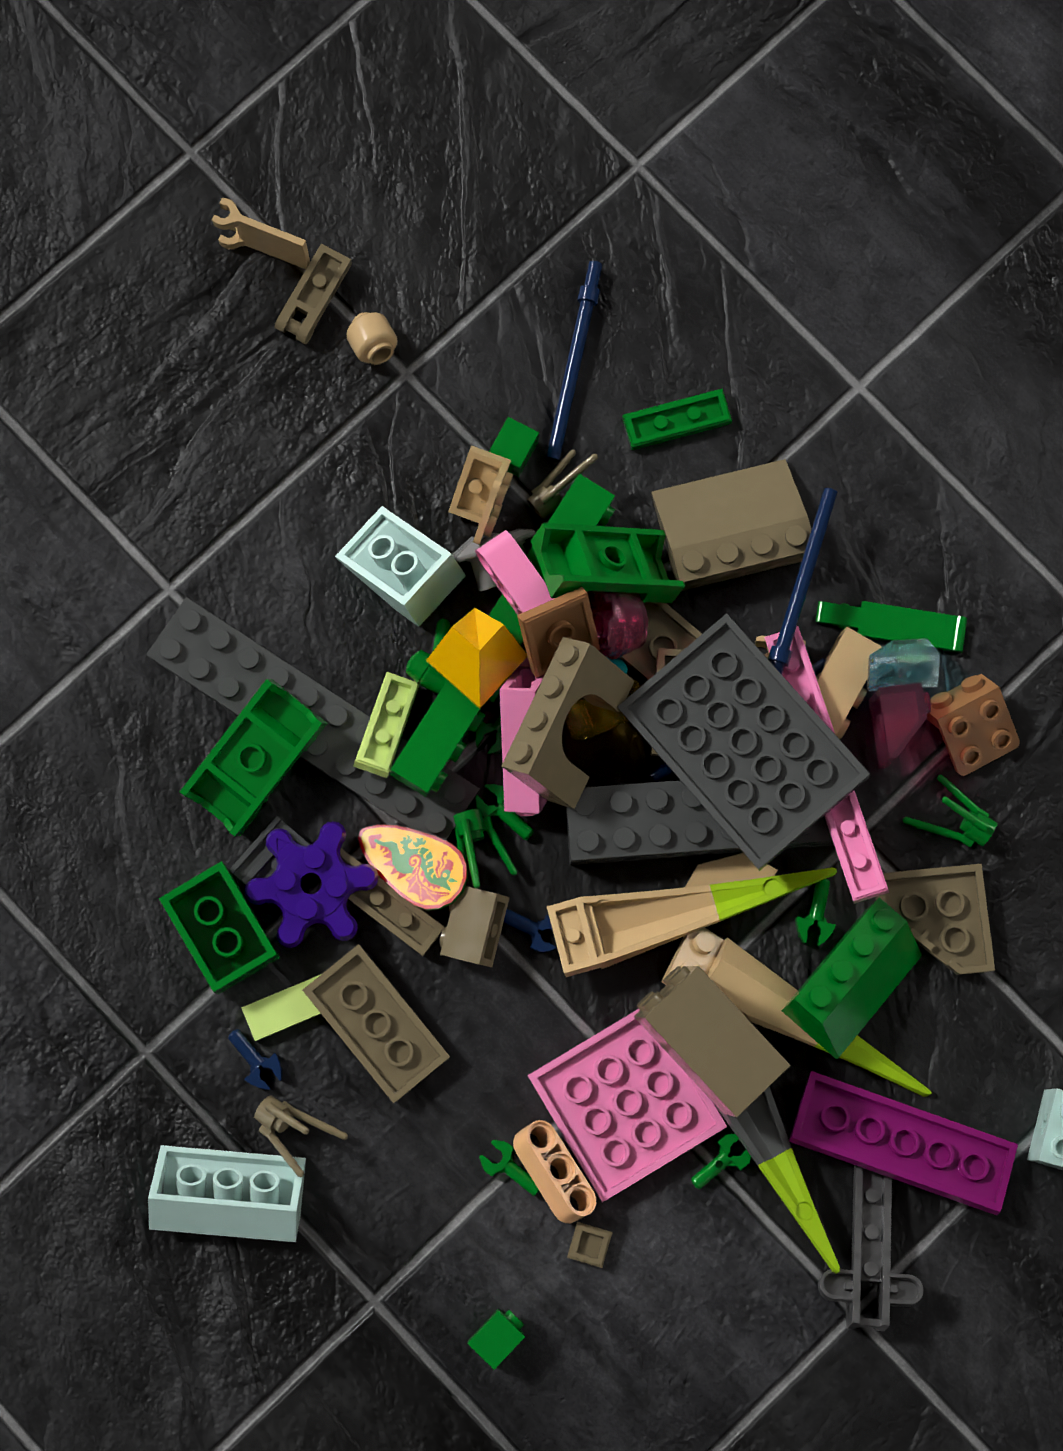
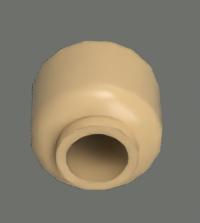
[347,312,397,365]

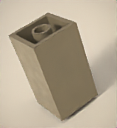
[634,966,791,1118]

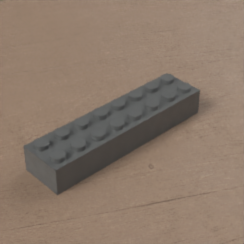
[565,780,834,865]

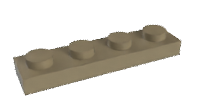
[318,848,445,957]

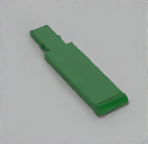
[815,601,967,653]

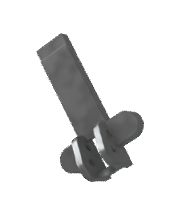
[818,1165,923,1331]

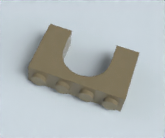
[501,637,634,809]

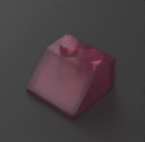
[869,682,931,769]

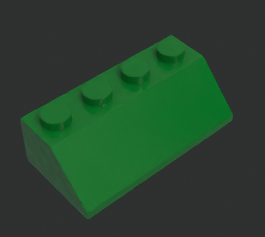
[781,897,922,1059]

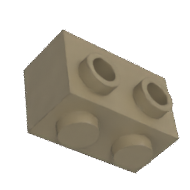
[440,886,510,967]

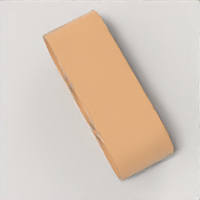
[513,1120,596,1224]

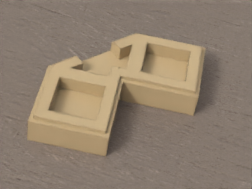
[685,853,778,887]

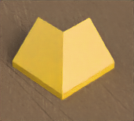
[426,608,527,709]

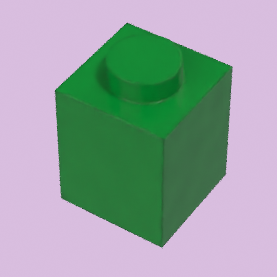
[489,417,539,477]
[467,1308,525,1370]

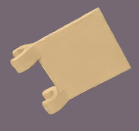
[212,198,310,269]

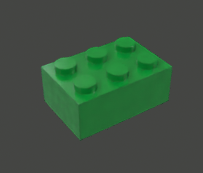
[159,861,281,995]

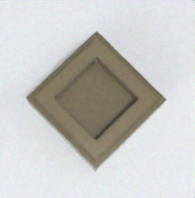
[567,1222,613,1268]

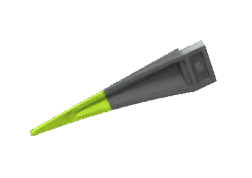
[715,1087,840,1274]

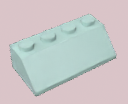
[148,1145,306,1242]

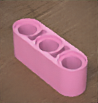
[475,530,555,615]

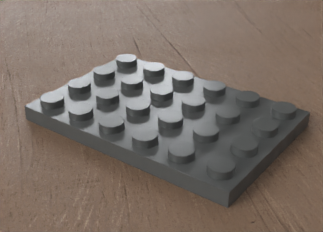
[617,613,870,871]

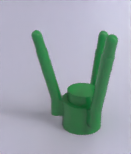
[903,775,997,847]
[453,809,517,889]

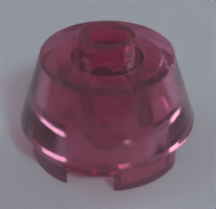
[590,592,648,660]

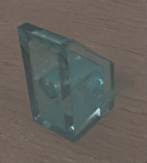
[867,638,940,691]

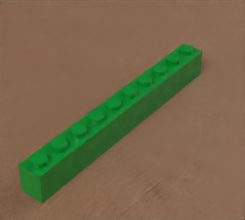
[390,473,616,797]

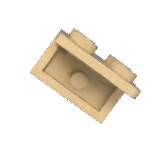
[448,446,513,545]

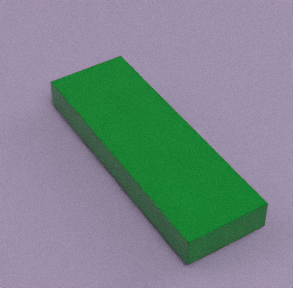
[622,389,732,450]

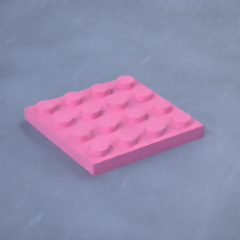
[527,1009,727,1203]

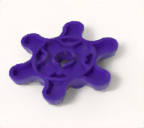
[244,821,379,948]

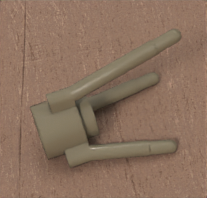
[527,449,598,521]
[254,1095,348,1177]

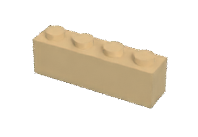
[816,627,884,739]

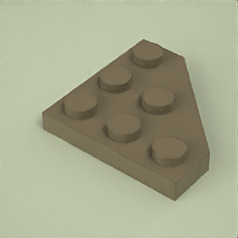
[876,864,995,975]

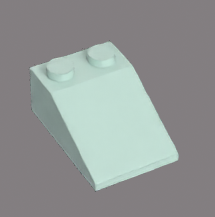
[335,506,466,626]

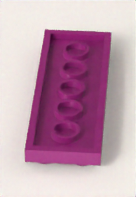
[789,1071,1018,1215]

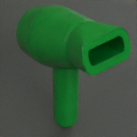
[406,619,450,694]

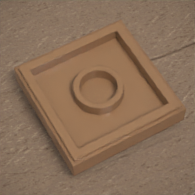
[517,587,600,678]

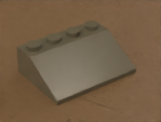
[651,459,811,591]

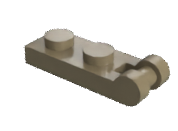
[275,244,352,344]

